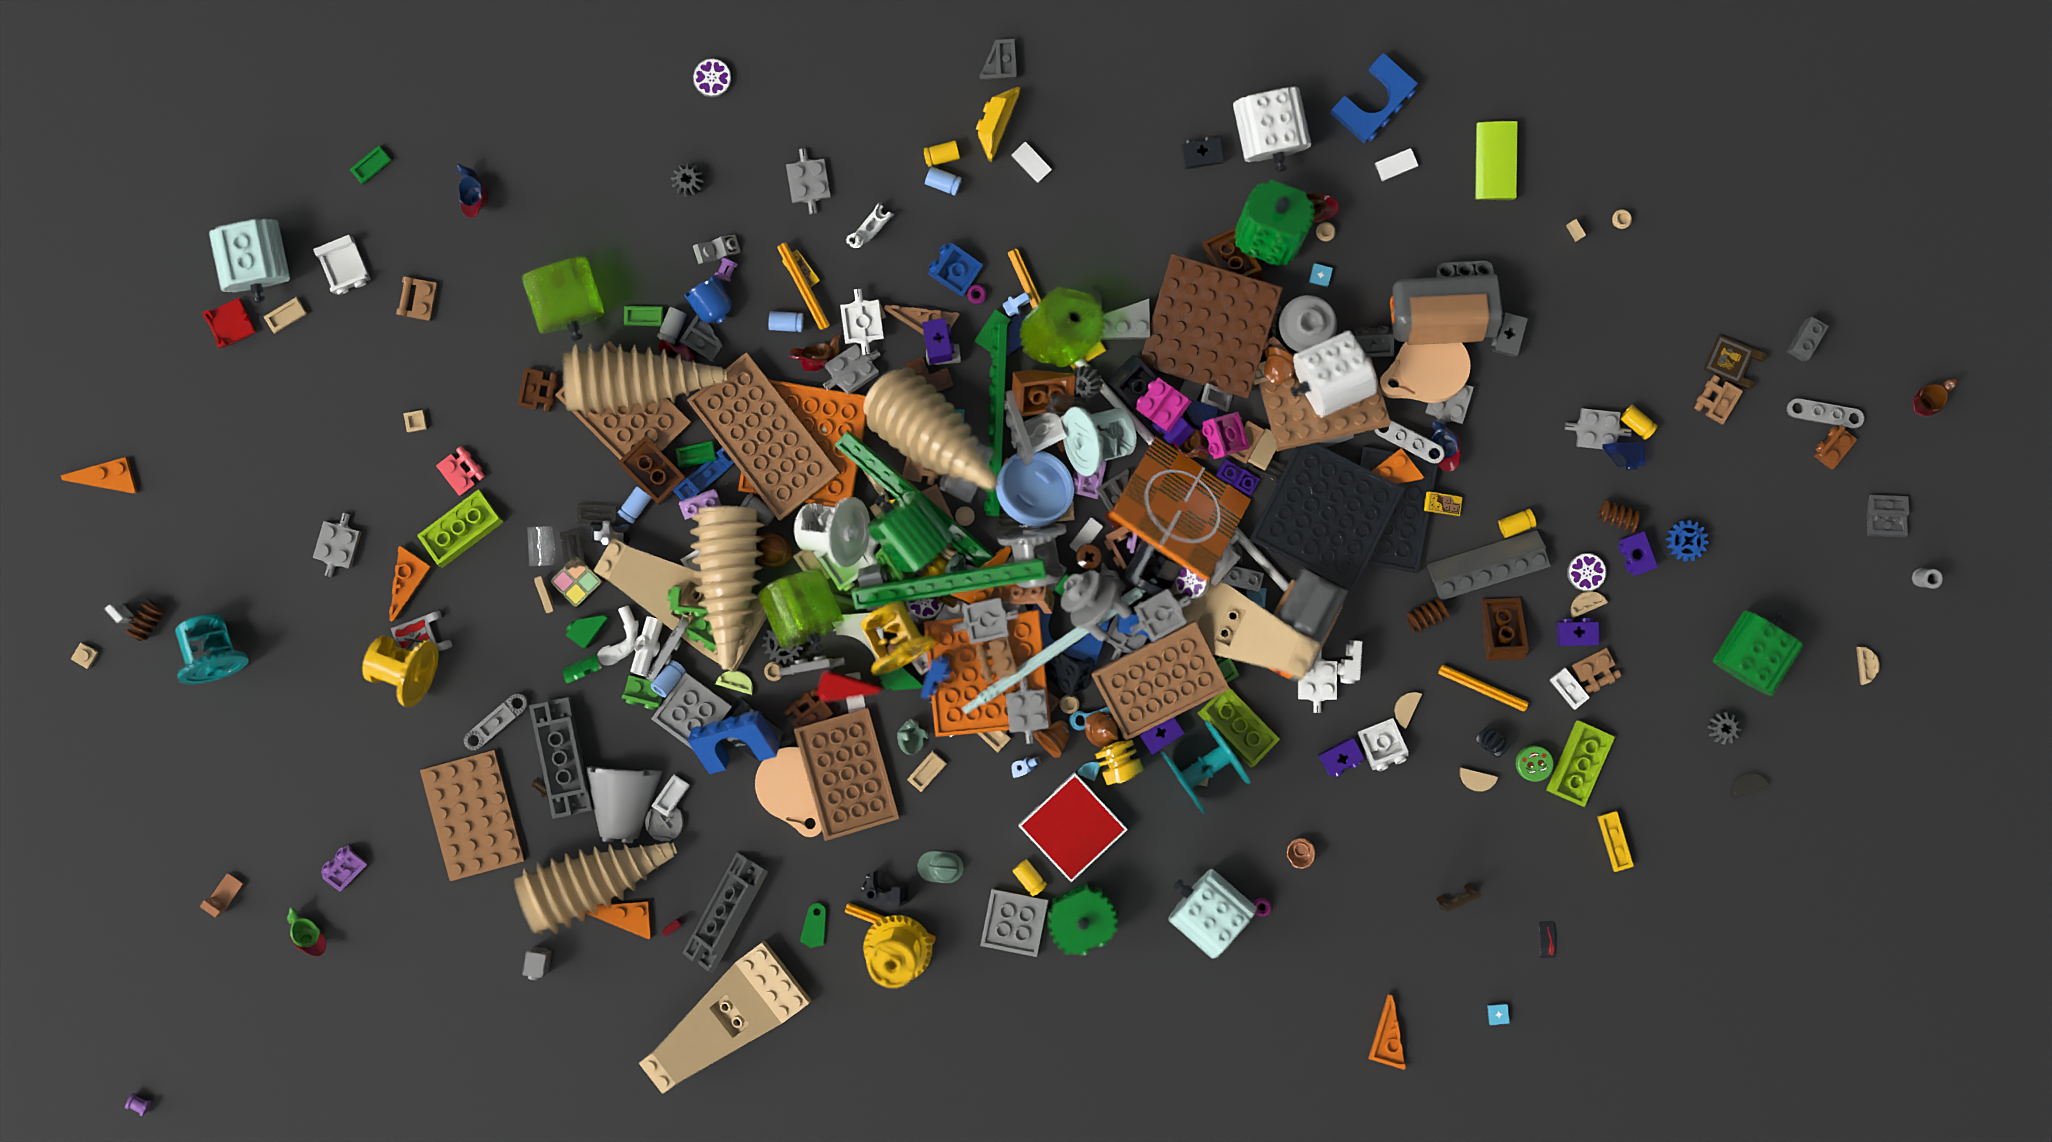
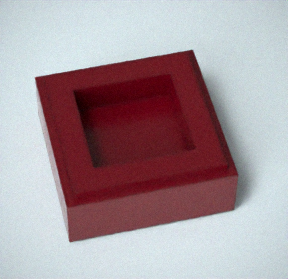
[662,918,683,937]

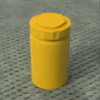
[923,140,960,167]
[1620,405,1658,440]
[1498,509,1536,538]
[1012,859,1047,896]

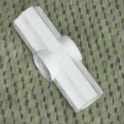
[630,616,663,677]

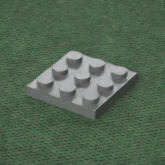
[651,672,732,749]
[980,889,1048,957]

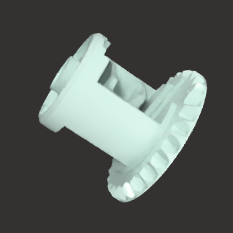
[1063,407,1136,476]

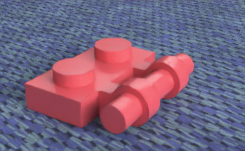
[436,446,485,496]

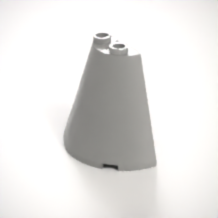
[585,766,662,843]

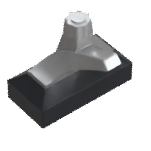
[590,521,630,545]

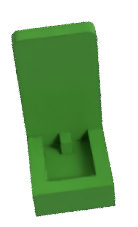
[668,585,708,616]

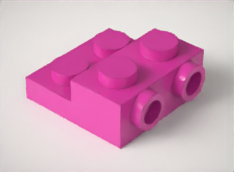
[1136,378,1192,433]
[1202,412,1250,459]

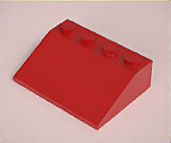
[817,670,884,702]

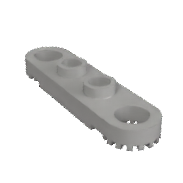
[1787,398,1864,428]
[1374,419,1445,463]
[646,616,689,682]
[464,694,528,750]

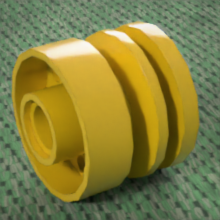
[1095,740,1144,785]

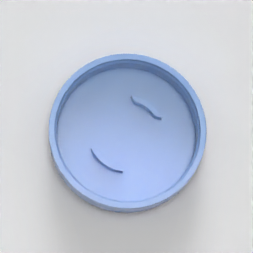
[996,451,1074,527]

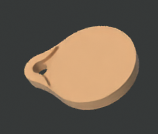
[1379,342,1470,403]
[755,746,822,837]

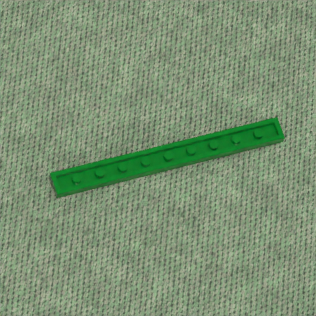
[984,323,1007,516]
[835,430,994,568]
[851,558,1046,609]

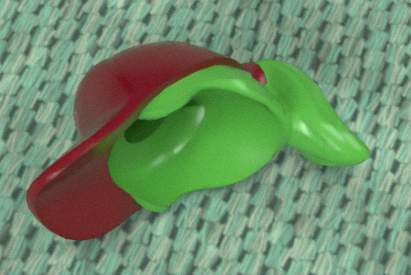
[287,907,326,957]

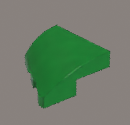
[563,652,602,684]

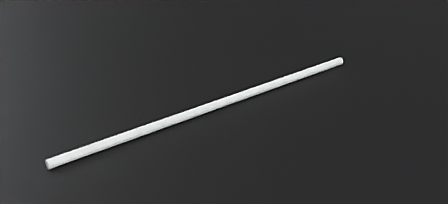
[1061,343,1289,592]

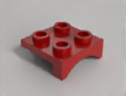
[202,298,257,349]

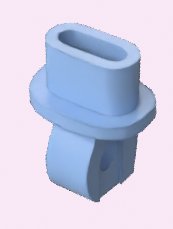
[1003,292,1031,317]
[1011,757,1040,778]

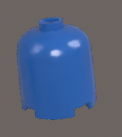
[684,275,732,324]

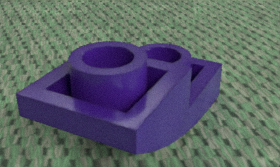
[1215,459,1260,495]

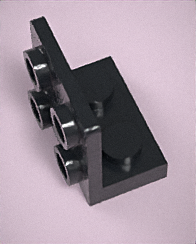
[1045,651,1095,697]

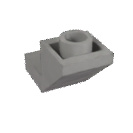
[693,234,741,264]

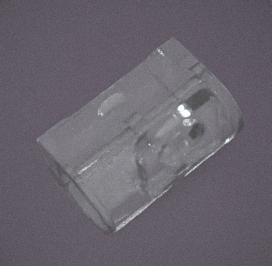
[527,527,555,566]

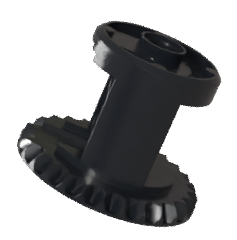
[1124,537,1183,596]

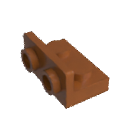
[1813,425,1857,470]

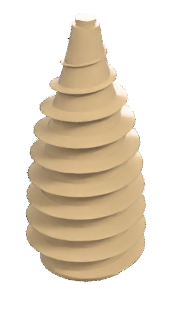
[564,343,727,418]
[864,368,999,490]
[690,507,765,669]
[515,842,677,935]

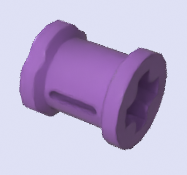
[715,258,738,282]
[125,1093,151,1117]

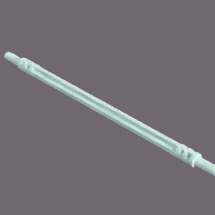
[962,578,1157,714]

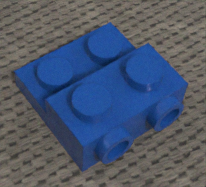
[928,242,983,297]
[921,655,952,699]

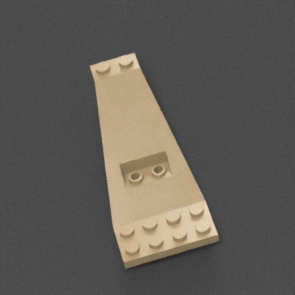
[594,538,773,672]
[1164,580,1319,680]
[639,940,812,1094]

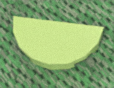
[715,671,753,695]

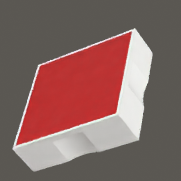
[1018,772,1127,882]

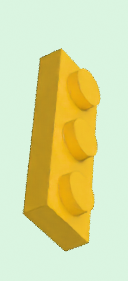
[1597,811,1634,872]

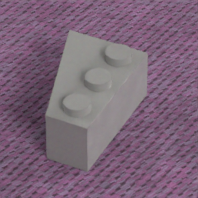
[1089,299,1150,340]

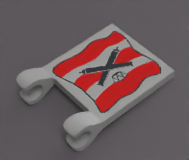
[391,611,452,652]

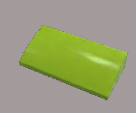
[1475,121,1517,200]
[417,489,504,568]
[1197,688,1280,768]
[1546,720,1615,807]

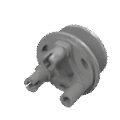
[1279,295,1337,352]
[1061,571,1131,641]

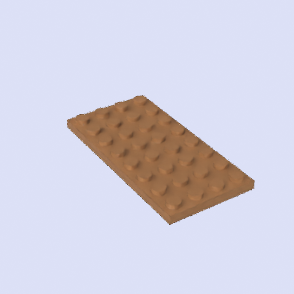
[687,352,840,521]

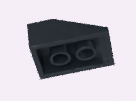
[1106,354,1157,425]

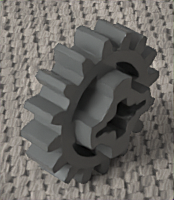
[762,622,804,664]

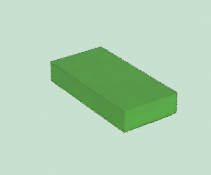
[624,306,663,327]

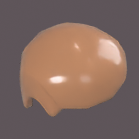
[1287,837,1316,869]

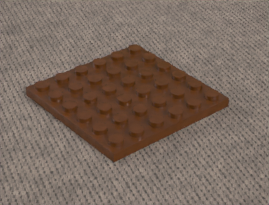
[1140,253,1283,399]

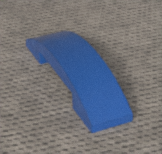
[673,447,735,501]

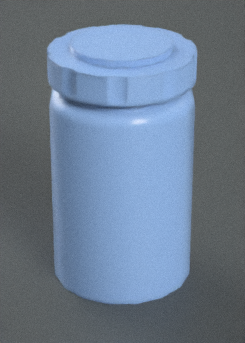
[925,166,962,196]
[769,311,804,332]
[618,486,652,523]
[651,660,685,697]

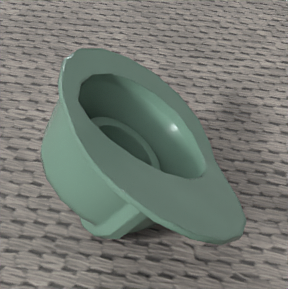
[917,851,964,883]

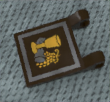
[1703,335,1767,390]
[1436,883,1482,912]

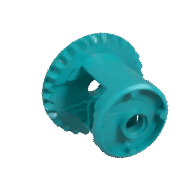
[175,613,249,684]

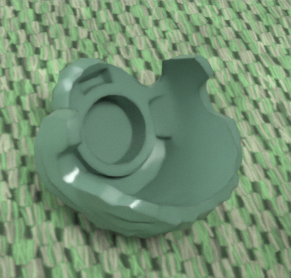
[897,719,929,755]

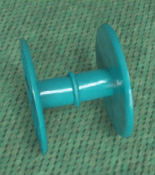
[1161,720,1251,815]

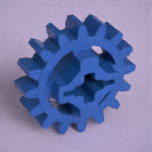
[1665,520,1709,562]

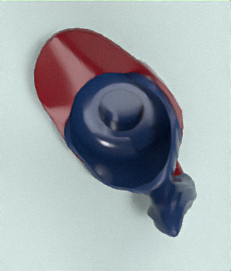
[457,164,488,218]
[1431,419,1461,472]

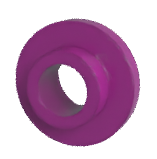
[967,285,986,304]
[1253,897,1272,917]

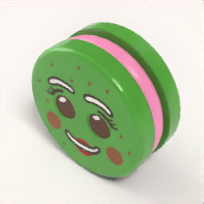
[1515,745,1553,782]

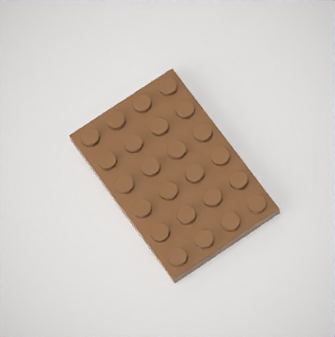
[556,341,692,459]
[1259,357,1390,451]
[1091,620,1229,741]
[794,708,899,841]
[420,750,525,881]

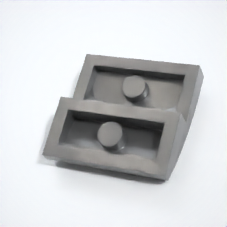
[1867,495,1909,538]

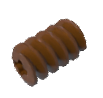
[1596,499,1640,534]
[1076,544,1101,569]
[1406,598,1450,635]
[124,599,166,641]

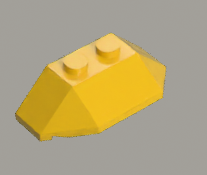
[976,87,1021,162]

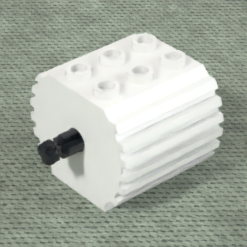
[1233,87,1311,172]
[1290,331,1377,418]

